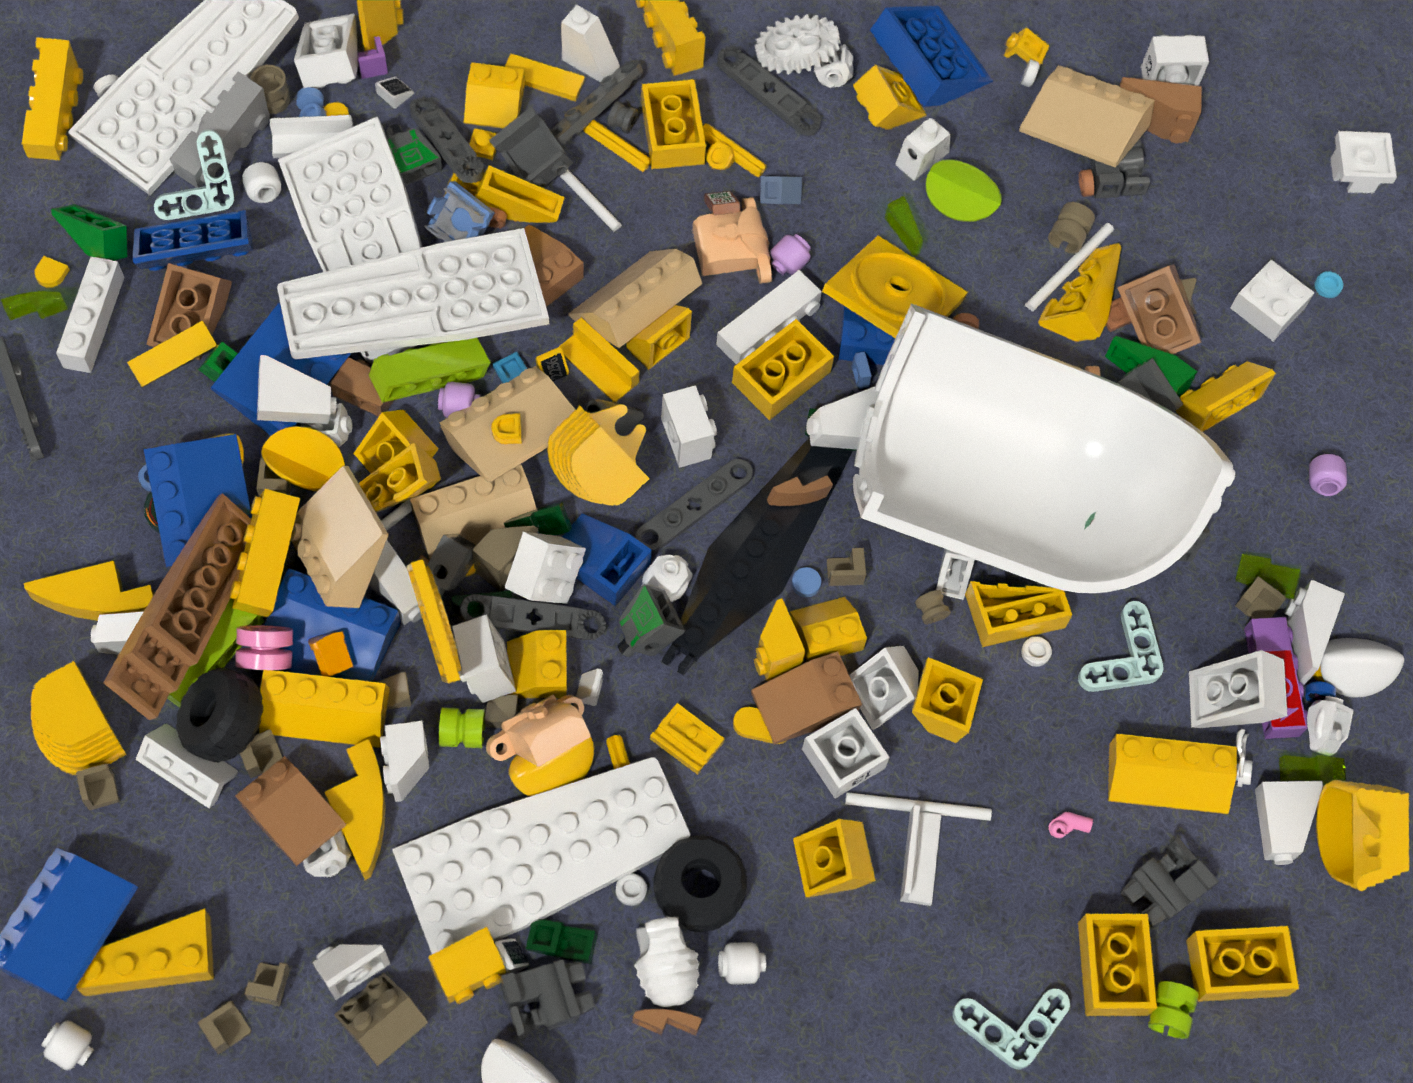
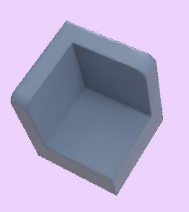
[760,176,802,204]

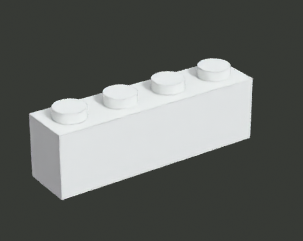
[56,257,124,373]
[716,270,822,364]

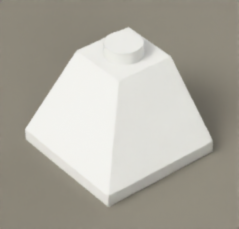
[849,646,918,730]
[313,945,390,1000]

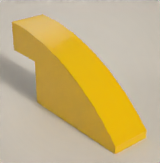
[444,166,565,223]
[24,560,155,621]
[324,739,385,880]

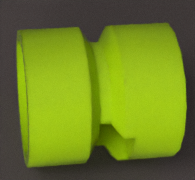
[439,707,485,749]
[1148,981,1199,1039]

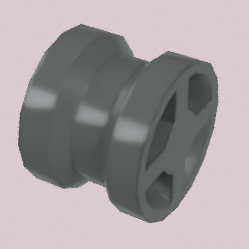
[608,101,638,134]

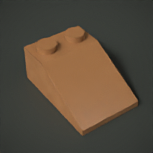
[1119,77,1202,143]
[524,224,584,307]
[147,263,232,360]
[1118,264,1202,354]
[751,652,862,745]
[235,756,346,866]

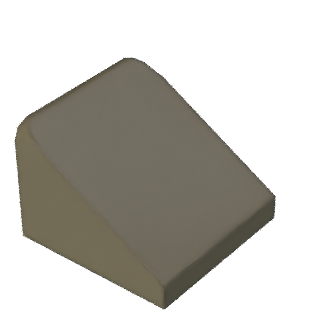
[377,672,411,710]

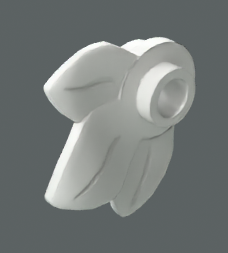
[1236,729,1253,787]

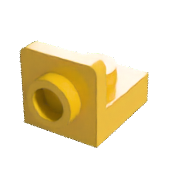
[1003,27,1049,65]

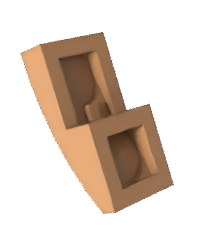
[767,476,833,506]
[632,1009,702,1036]

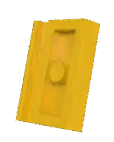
[650,703,725,775]

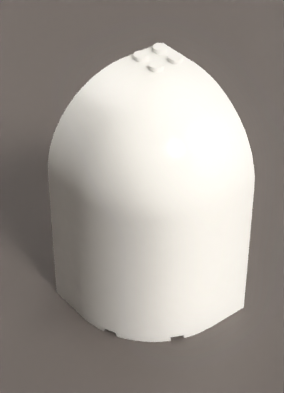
[853,303,1235,593]

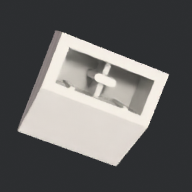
[380,721,429,802]

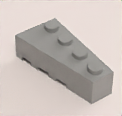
[170,71,270,188]

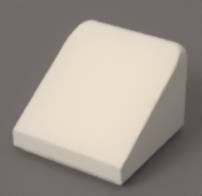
[576,668,603,706]

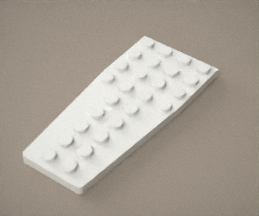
[68,0,299,196]
[278,117,422,364]
[277,228,549,359]
[392,757,690,954]

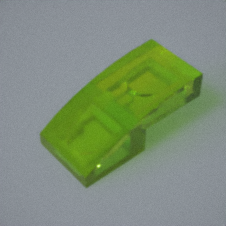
[0,291,68,321]
[1236,554,1301,599]
[1279,755,1346,789]

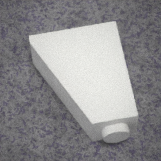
[561,5,620,82]
[257,355,336,424]
[806,387,878,449]
[369,540,422,625]
[936,548,975,600]
[91,612,143,655]
[1255,781,1323,865]

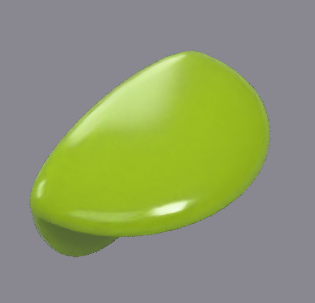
[926,160,1002,222]

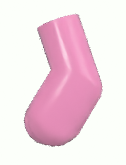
[1049,812,1093,838]

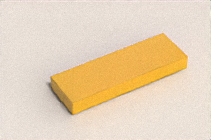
[505,54,585,101]
[127,320,217,387]

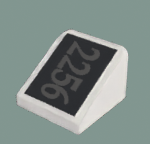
[375,77,414,109]
[495,939,530,974]

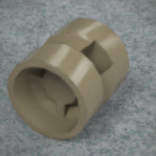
[251,65,290,114]
[1048,202,1095,254]

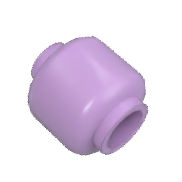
[771,234,811,275]
[438,382,480,418]
[1309,454,1347,496]

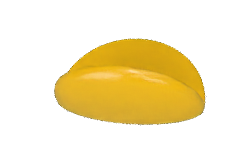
[261,426,345,492]
[509,737,594,797]

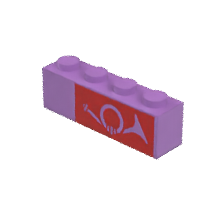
[1244,617,1308,739]

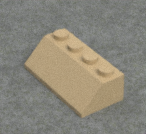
[410,464,536,559]

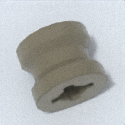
[915,590,951,625]

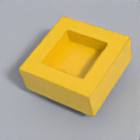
[469,128,497,160]

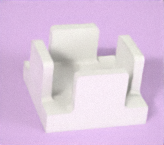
[1331,131,1397,193]

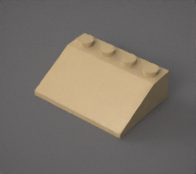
[1019,66,1155,168]
[568,249,702,348]
[440,366,576,483]
[290,466,389,608]

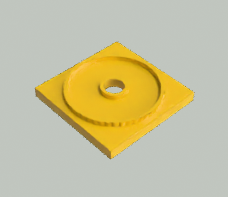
[822,236,968,339]
[406,559,461,683]

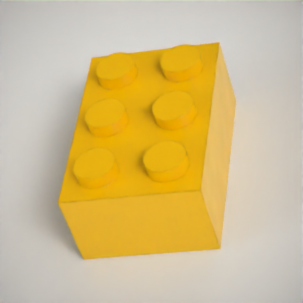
[641,79,706,169]
[732,319,834,420]
[1078,914,1157,1016]
[1186,926,1299,1002]

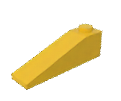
[1038,243,1121,342]
[359,442,441,512]

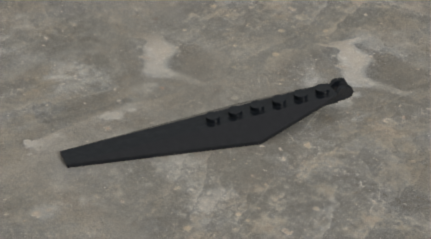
[661,390,856,676]

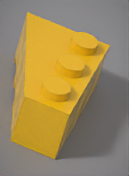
[965,581,1072,647]

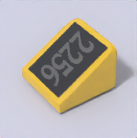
[535,347,569,382]

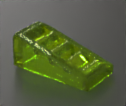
[884,196,923,256]

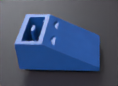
[562,513,652,606]

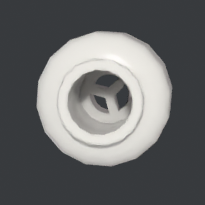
[243,162,281,203]
[718,942,766,984]
[42,1020,94,1070]

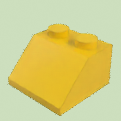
[464,62,525,128]
[853,65,927,130]
[626,305,692,370]
[353,410,439,473]
[789,597,867,662]
[754,598,805,682]
[507,630,567,698]
[912,657,983,743]
[793,819,876,898]
[428,927,506,1004]

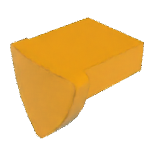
[308,631,353,677]

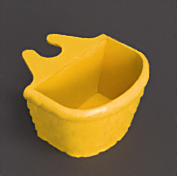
[547,404,649,505]
[31,661,126,775]
[1316,780,1409,891]

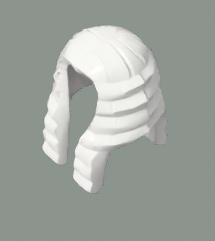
[634,917,700,1007]

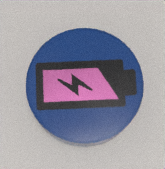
[1305,681,1336,703]

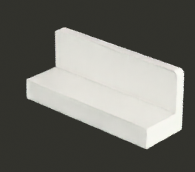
[270,115,353,158]
[135,724,238,808]
[900,804,941,906]

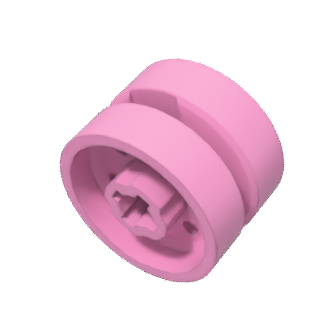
[235,625,293,670]

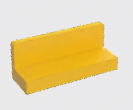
[559,317,640,402]

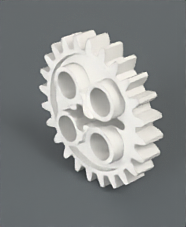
[755,14,840,74]

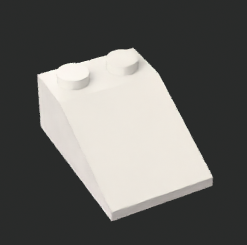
[294,13,358,89]
[1284,580,1345,686]
[1189,650,1287,728]

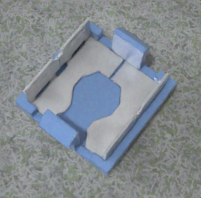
[424,181,495,242]

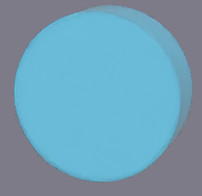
[1315,271,1343,298]

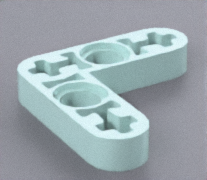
[154,130,234,220]
[1078,601,1163,692]
[953,989,1070,1069]

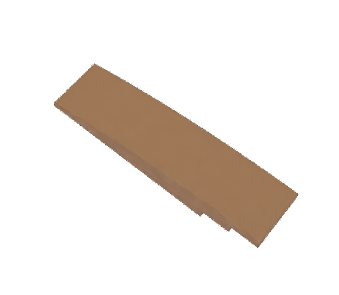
[103,493,251,720]

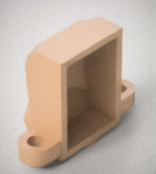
[692,197,772,284]
[486,694,591,767]

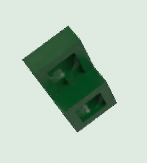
[504,501,572,536]
[525,919,598,965]

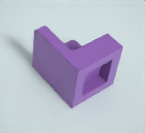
[358,36,388,79]

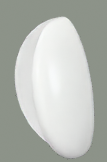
[1320,638,1405,697]
[481,1039,559,1083]

